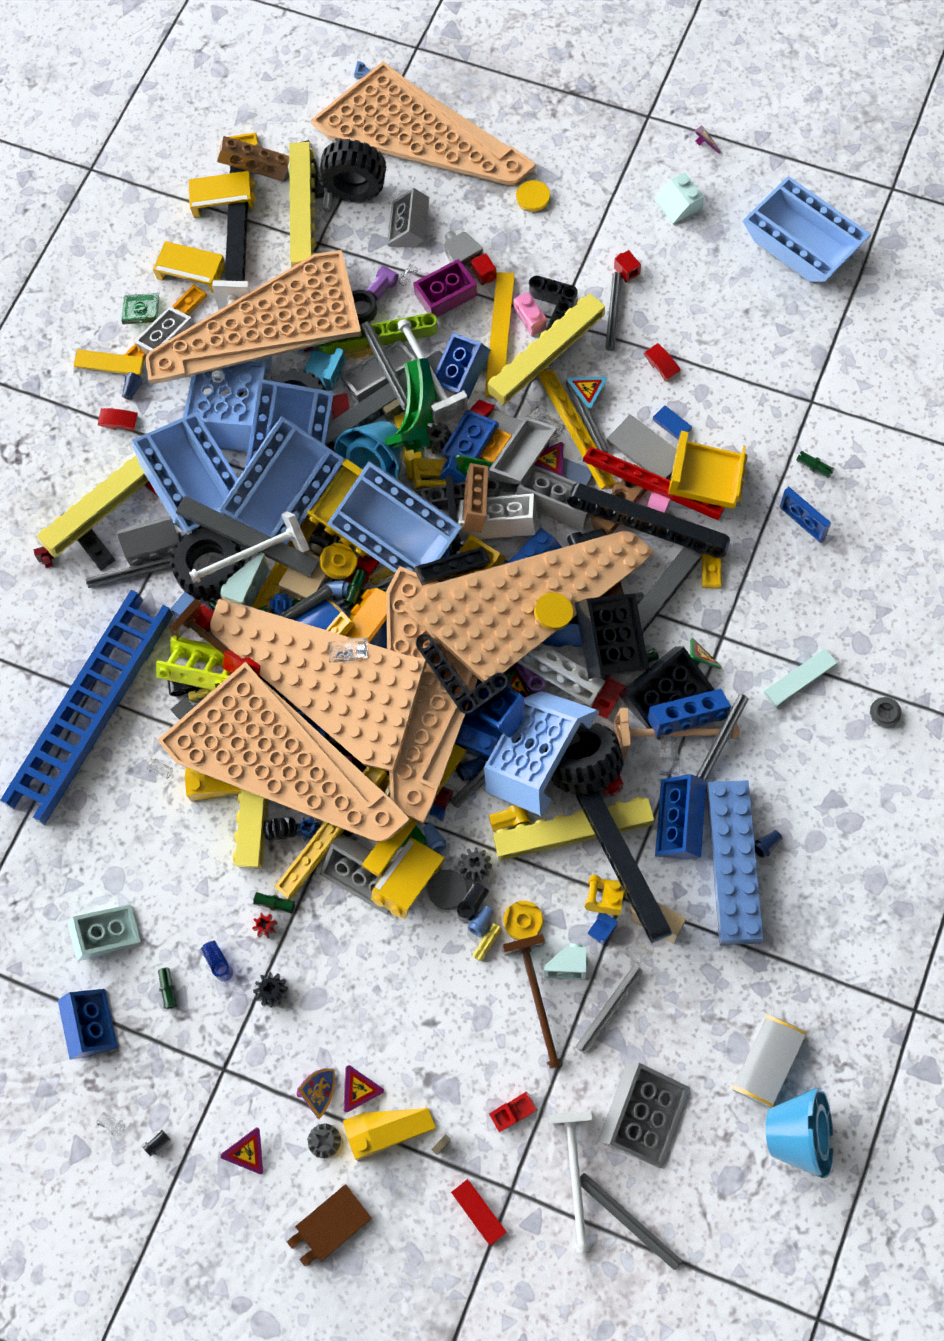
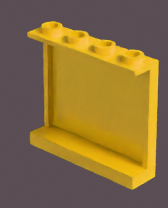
[668,431,748,509]
[307,458,371,558]

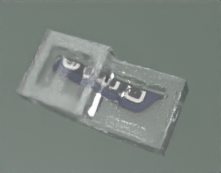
[328,637,369,663]

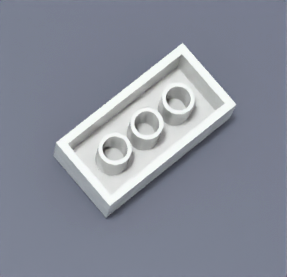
[458,493,537,541]

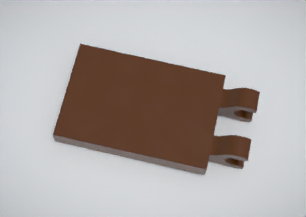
[286,1184,372,1267]

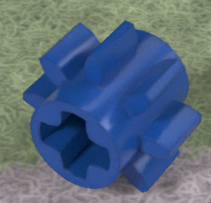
[270,593,292,614]
[296,817,320,842]

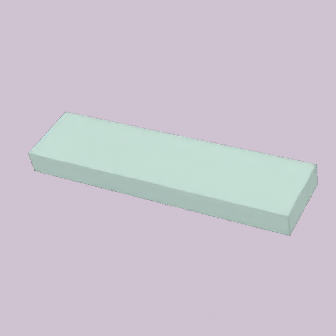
[764,649,837,708]

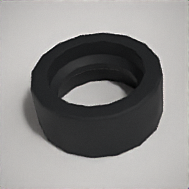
[352,290,377,325]

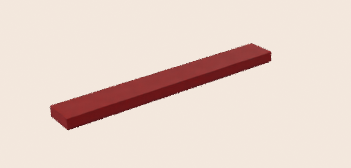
[582,446,726,521]

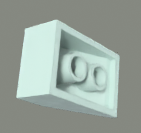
[220,552,270,607]
[67,904,141,962]

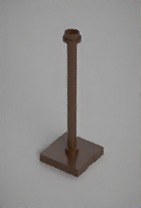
[170,599,277,692]
[503,934,562,1069]

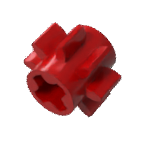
[252,913,278,939]

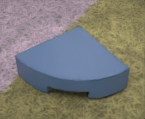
[354,61,370,79]

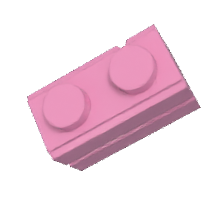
[514,292,547,336]

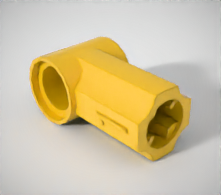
[488,805,530,832]

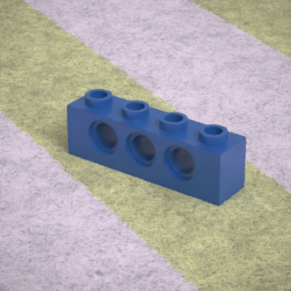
[647,689,731,737]

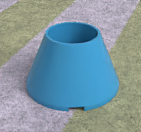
[334,421,406,480]
[766,1088,833,1178]

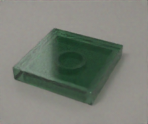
[121,293,159,325]

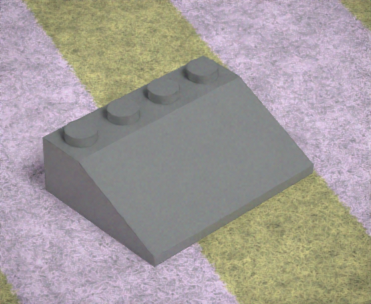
[598,1061,690,1168]

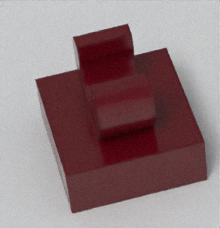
[33,547,57,568]

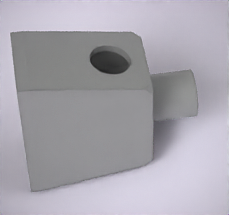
[444,230,484,268]

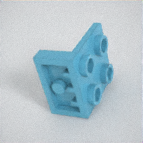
[304,348,346,390]

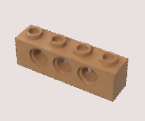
[217,136,289,182]
[463,463,488,533]
[590,464,647,536]

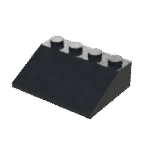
[575,593,649,679]
[618,646,715,741]

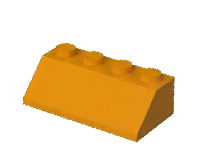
[345,588,387,643]

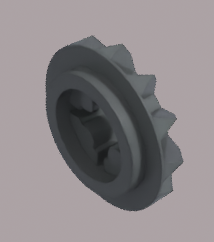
[869,697,902,728]
[307,1123,341,1158]

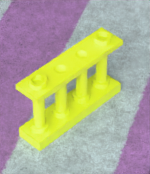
[156,637,230,690]

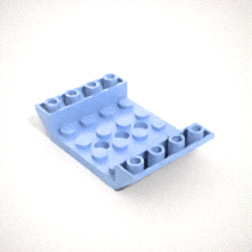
[183,357,272,452]
[484,691,599,817]

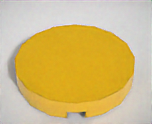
[516,180,550,212]
[320,543,357,580]
[534,592,573,630]
[503,901,543,940]

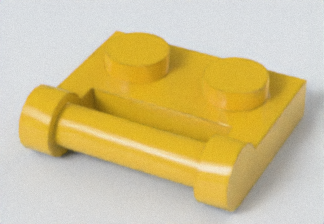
[411,458,447,489]
[585,875,624,916]

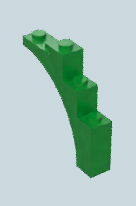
[385,358,438,453]

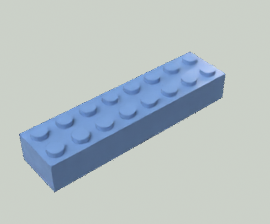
[706,780,763,945]

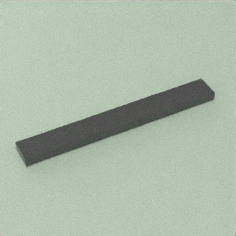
[176,496,319,578]

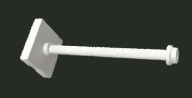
[211,280,250,383]
[398,319,468,425]
[189,511,310,583]
[548,1111,592,1252]

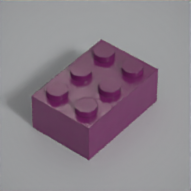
[413,258,477,318]

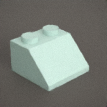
[655,172,704,224]
[544,944,587,980]

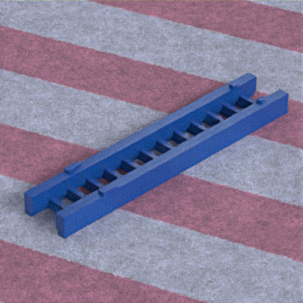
[0,590,173,825]

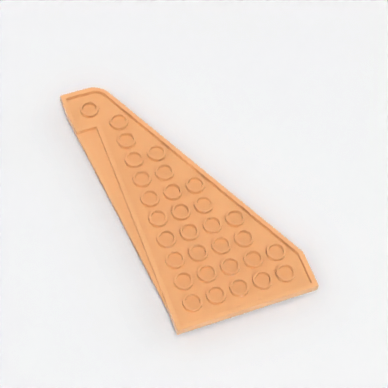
[311,61,536,185]
[146,250,361,384]
[403,531,654,682]
[386,566,478,824]
[210,599,427,772]
[157,662,411,842]

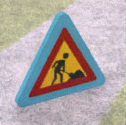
[567,377,607,409]

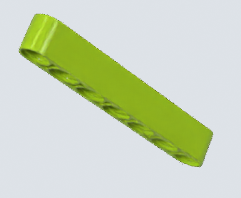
[317,313,438,355]

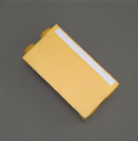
[188,171,256,218]
[153,241,225,293]
[371,838,445,919]

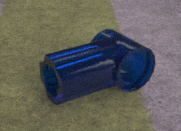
[200,940,233,982]

